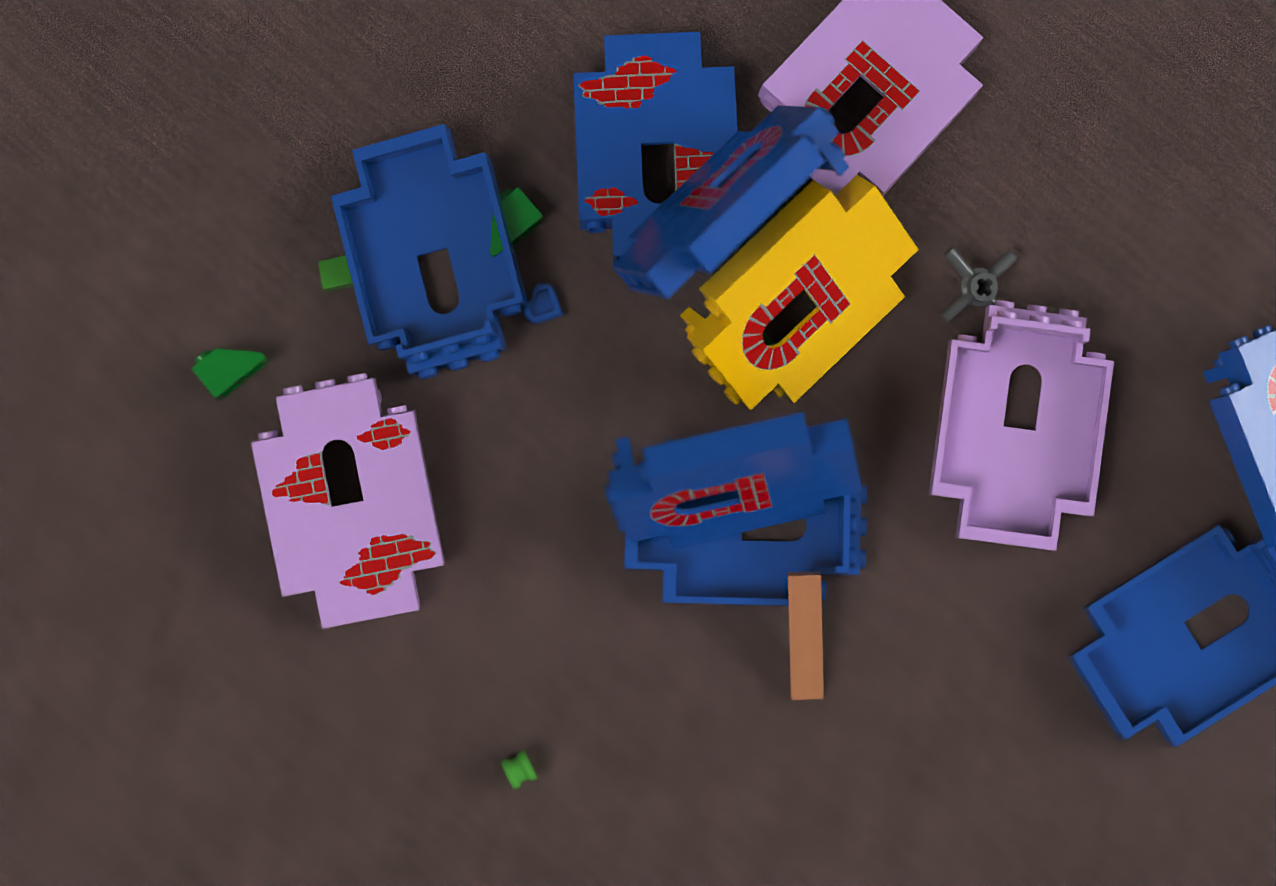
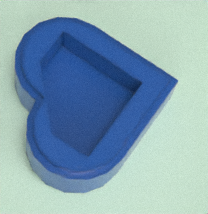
[524,283,564,324]

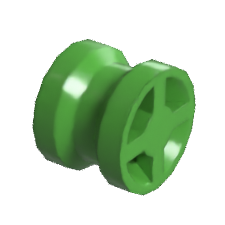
[500,749,538,790]

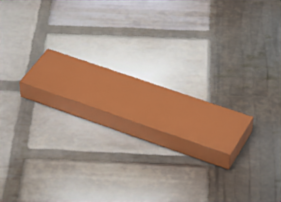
[787,571,824,700]

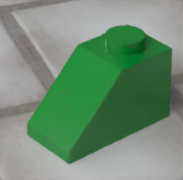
[490,187,544,258]
[191,348,270,402]

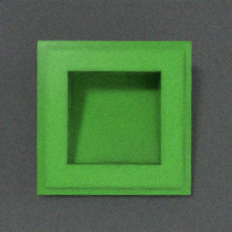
[318,255,354,293]

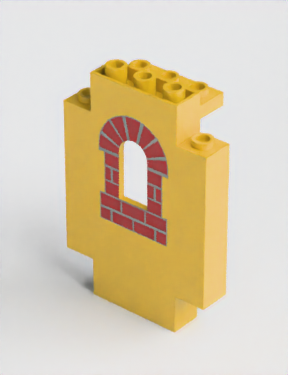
[680,175,919,410]

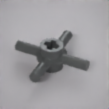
[940,247,1017,324]

